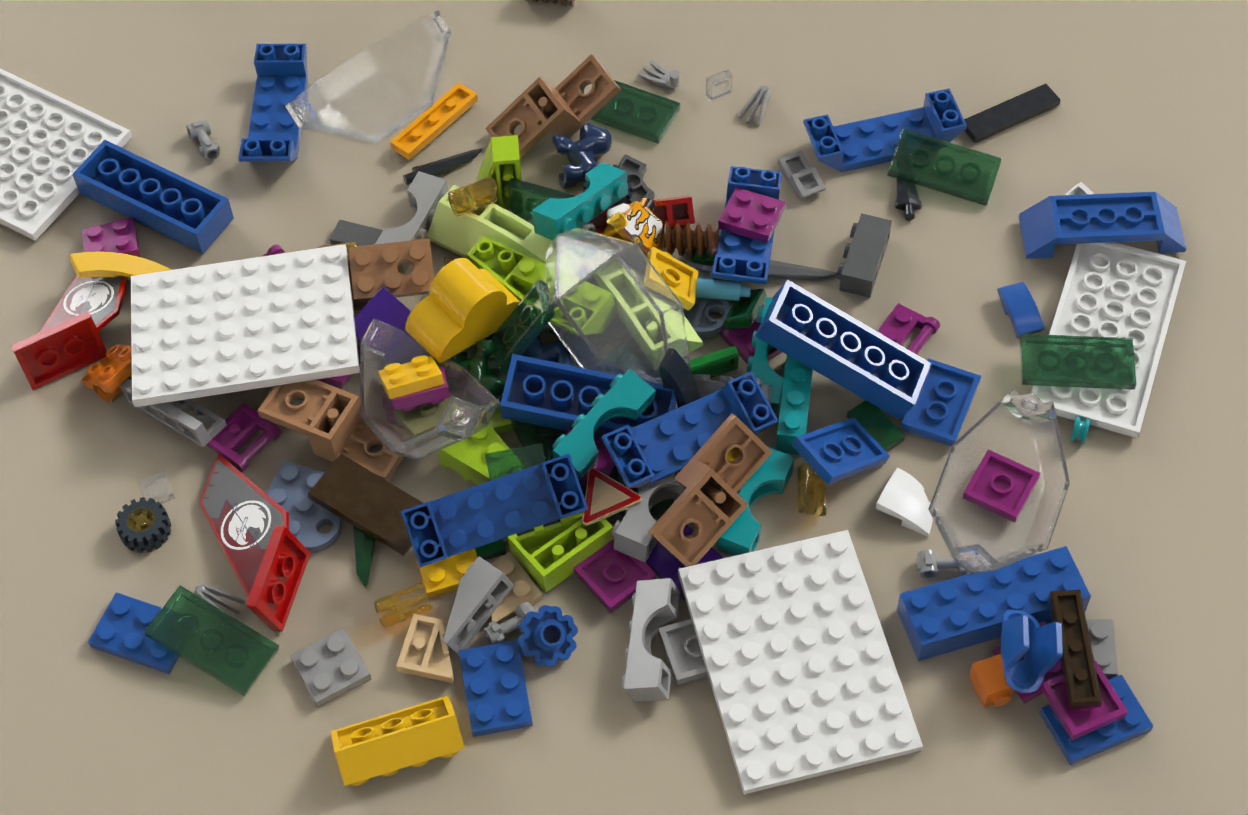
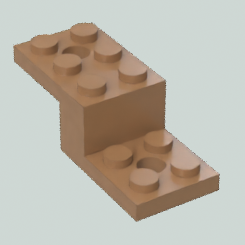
[485,54,621,159]
[348,238,434,311]
[258,380,414,481]
[648,413,773,567]

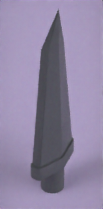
[768,260,837,279]

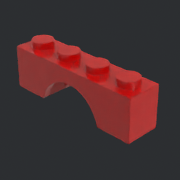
[589,195,695,237]

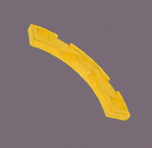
[70,252,171,279]

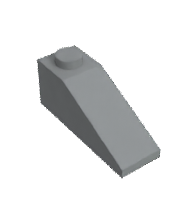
[443,556,515,655]

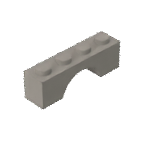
[375,171,448,273]
[612,472,685,563]
[622,578,680,702]

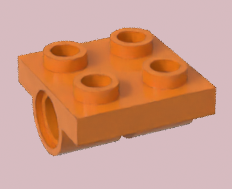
[81,344,132,403]

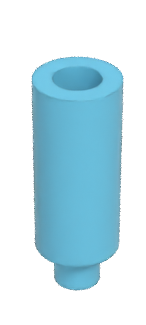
[696,278,751,301]

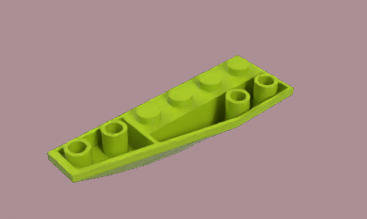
[467,236,618,336]

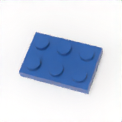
[901,358,981,447]
[792,417,890,485]
[88,592,197,675]
[459,640,533,737]
[1039,674,1153,765]

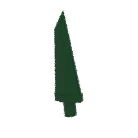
[353,526,375,589]

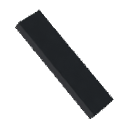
[964,83,1060,143]

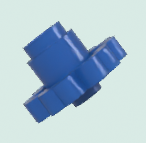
[517,605,578,667]

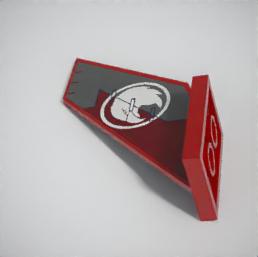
[11,275,129,390]
[199,453,311,632]

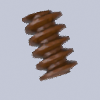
[664,222,720,258]

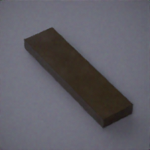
[1049,590,1102,709]

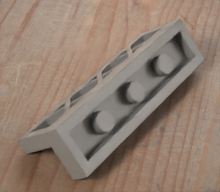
[120,378,226,447]

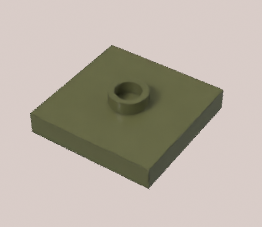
[393,396,468,443]

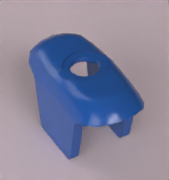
[1001,610,1063,693]

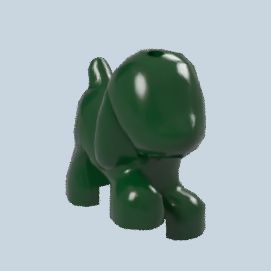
[445,340,505,408]

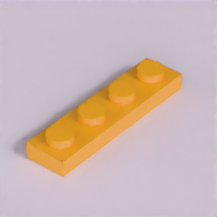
[390,82,478,161]

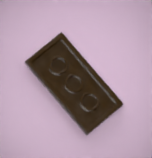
[308,454,423,556]

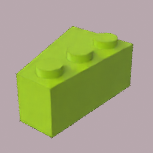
[472,135,525,211]
[436,417,526,485]
[508,512,614,593]

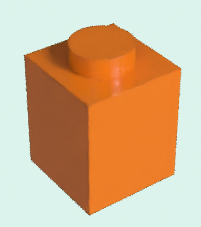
[969,654,1014,708]

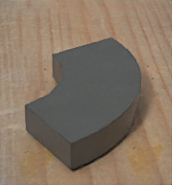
[618,154,654,203]

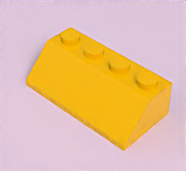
[331,695,465,786]

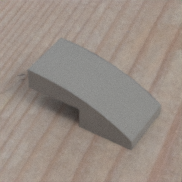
[777,150,826,199]

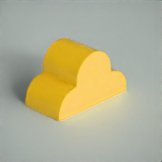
[405,258,525,364]

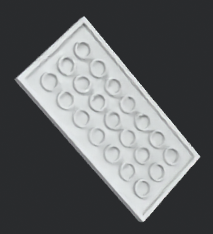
[1027,242,1186,438]

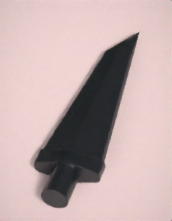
[403,148,483,185]
[895,156,922,220]

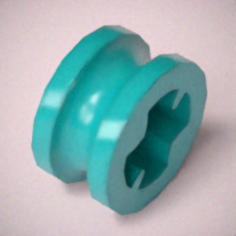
[1070,416,1090,444]

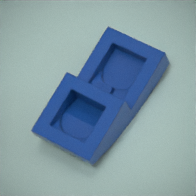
[997,282,1045,337]

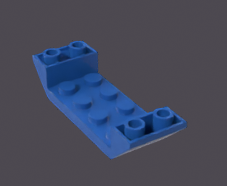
[239,44,308,162]
[803,88,967,172]
[712,166,782,285]
[1019,192,1186,259]
[601,371,778,489]
[401,454,588,567]

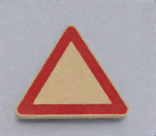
[582,468,642,526]

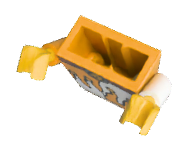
[601,198,673,261]

